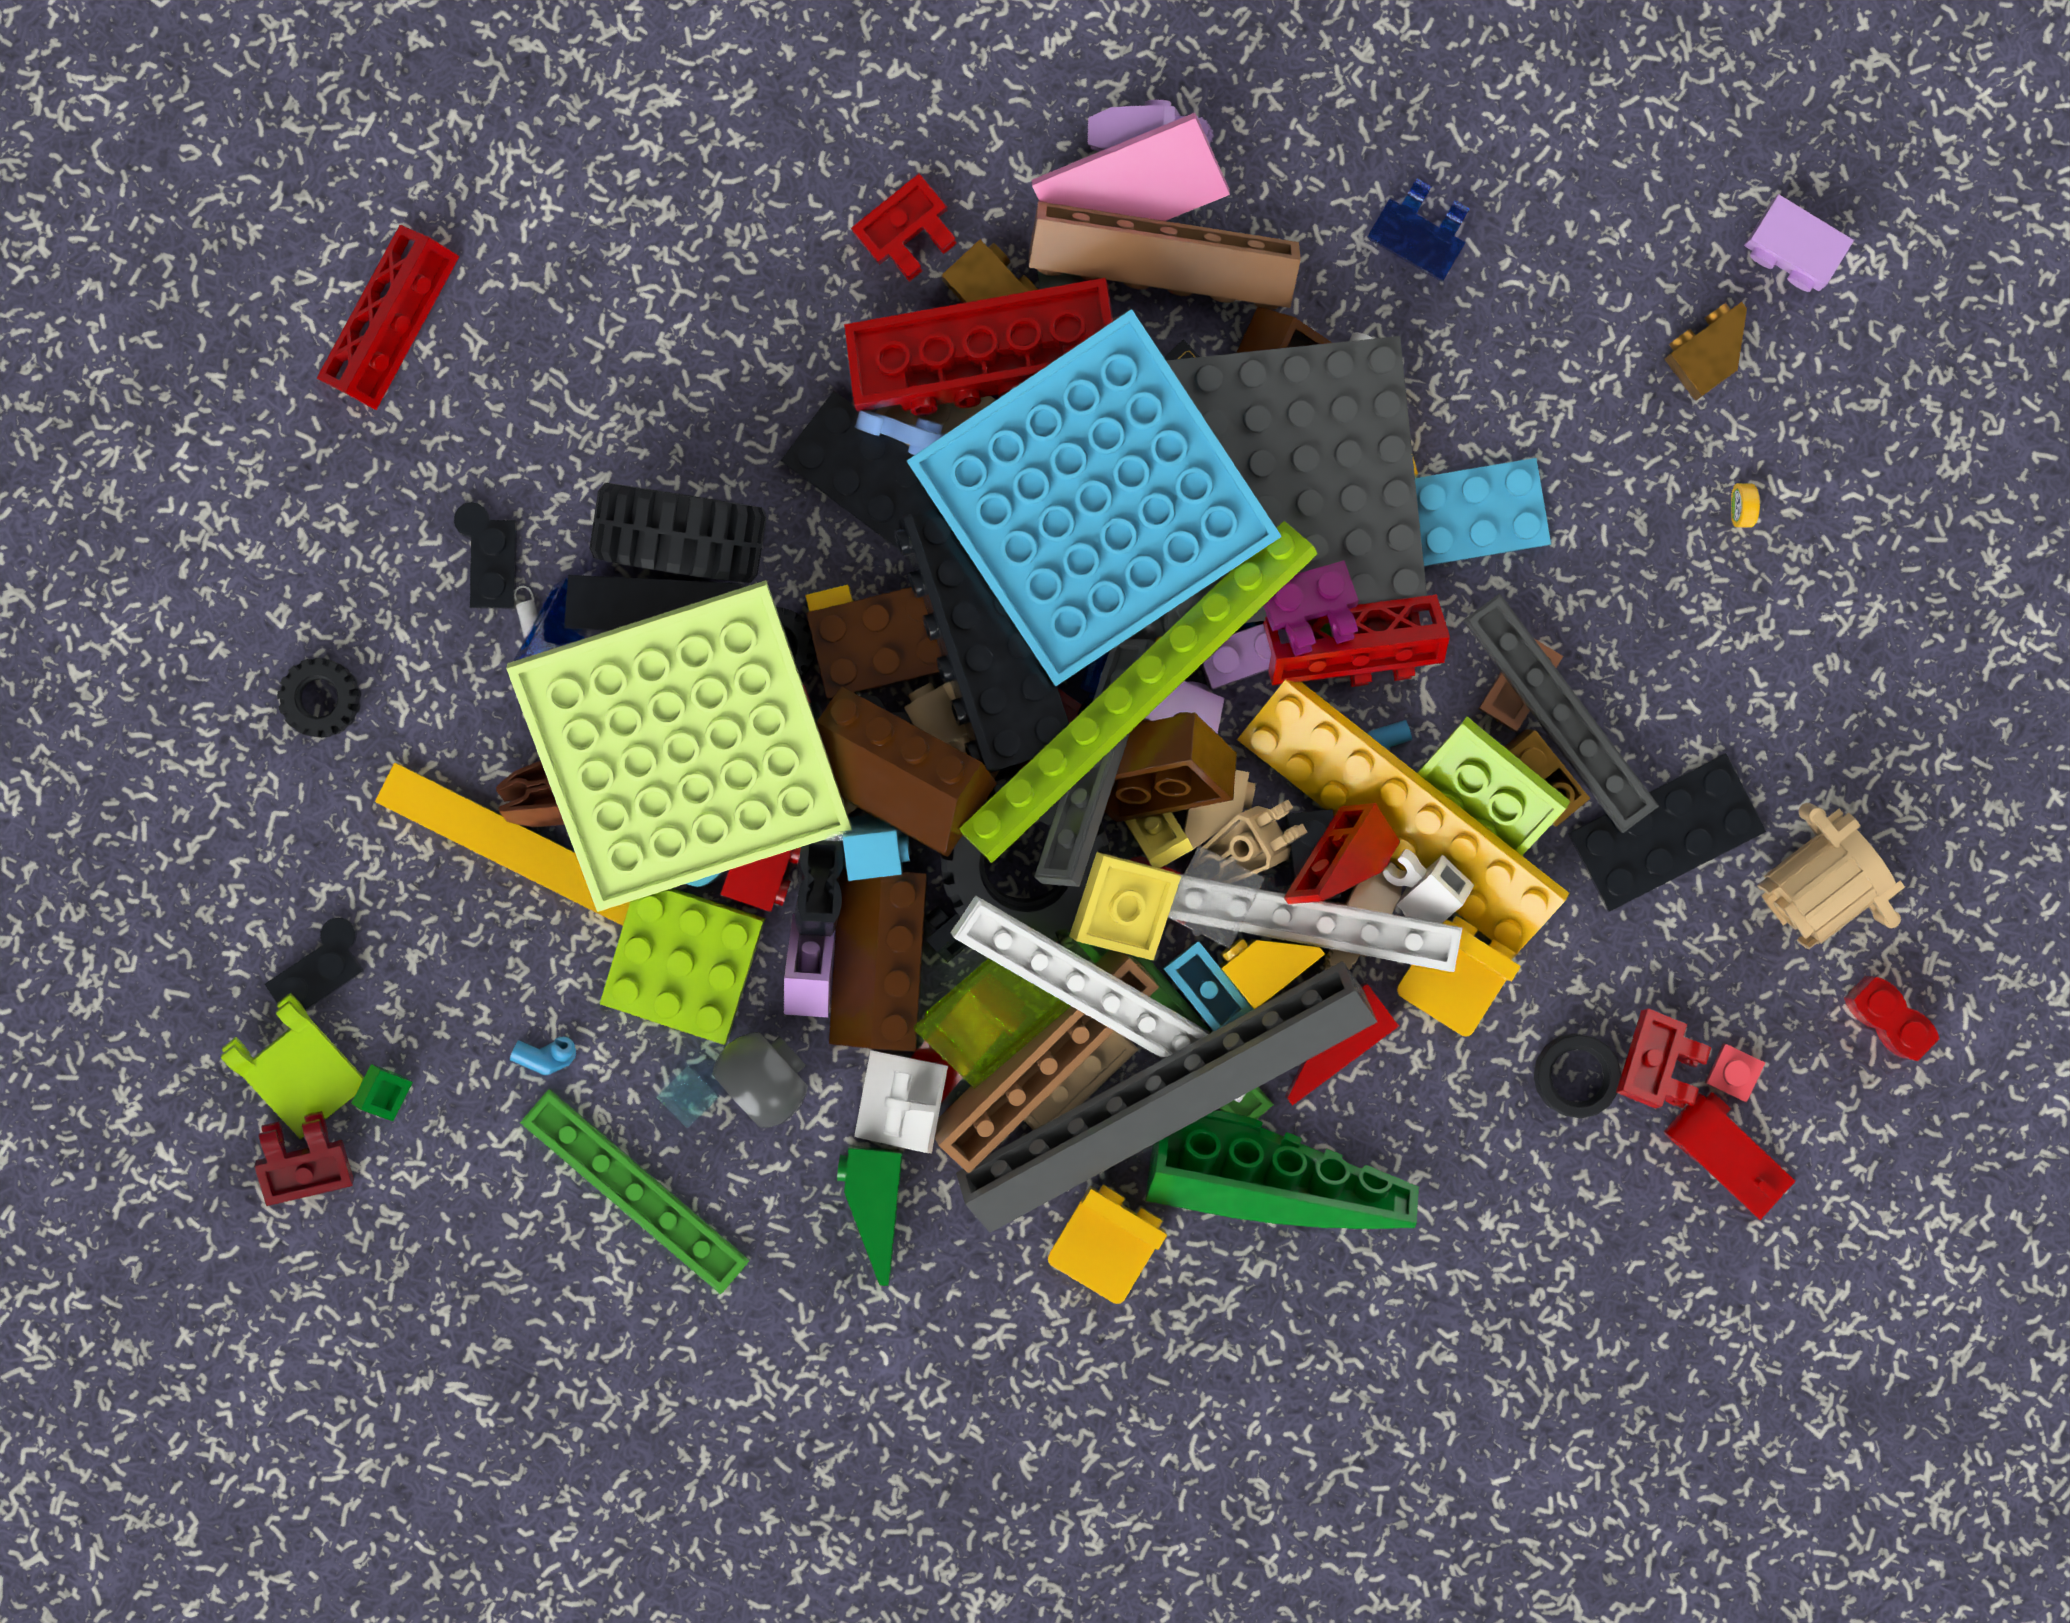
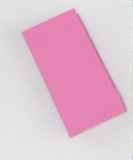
[1032,113,1230,221]

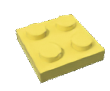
[1069,852,1181,961]

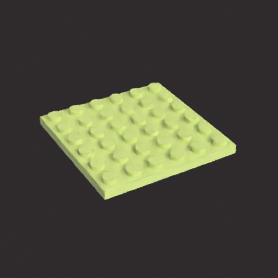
[506,580,852,912]

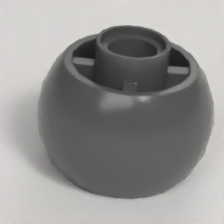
[712,1032,808,1128]

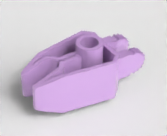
[1088,100,1214,152]

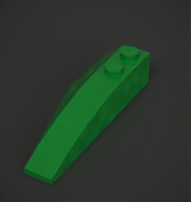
[1145,1110,1419,1229]

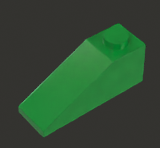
[837,1145,903,1286]

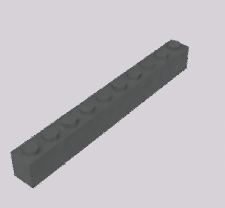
[956,961,1377,1233]

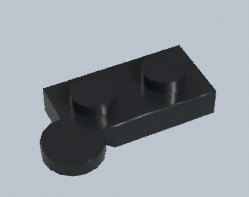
[454,502,517,609]
[265,918,364,1011]

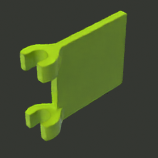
[221,993,364,1139]

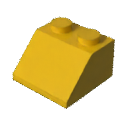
[1219,938,1325,1009]

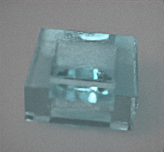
[657,1065,720,1128]

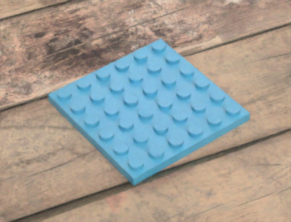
[907,309,1282,686]

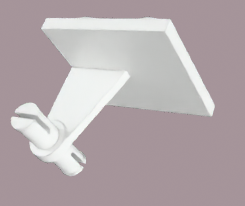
[854,1050,948,1153]

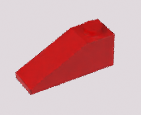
[1284,803,1400,904]
[1285,983,1399,1106]

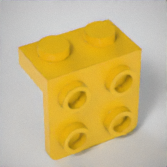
[1397,916,1521,1037]
[1048,1184,1167,1304]

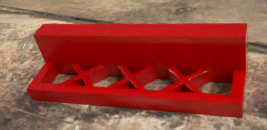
[317,225,460,410]
[1263,594,1450,685]

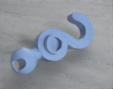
[855,410,945,455]

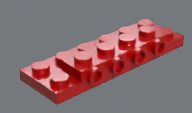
[844,278,1113,416]

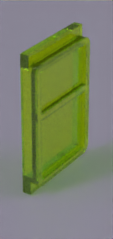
[914,958,1071,1089]

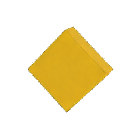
[805,585,853,612]

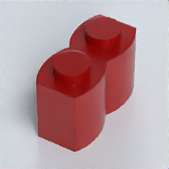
[1844,976,1940,1061]

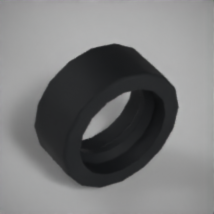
[1534,1033,1621,1119]

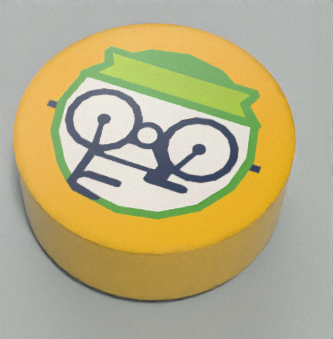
[1731,483,1760,528]

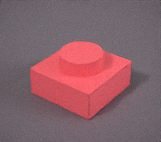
[1705,1043,1765,1102]

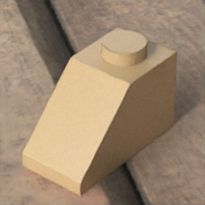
[1183,770,1256,851]

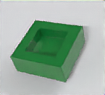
[351,1064,413,1121]

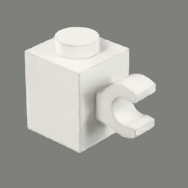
[1383,849,1474,924]

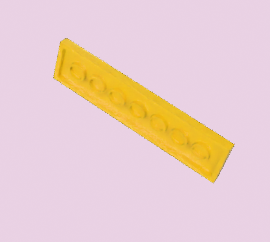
[1237,680,1569,958]

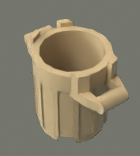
[1757,803,1905,949]

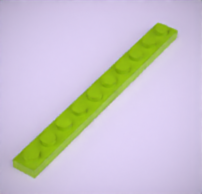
[959,521,1318,863]

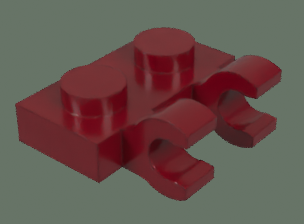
[254,1111,354,1206]

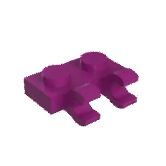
[1263,560,1359,656]

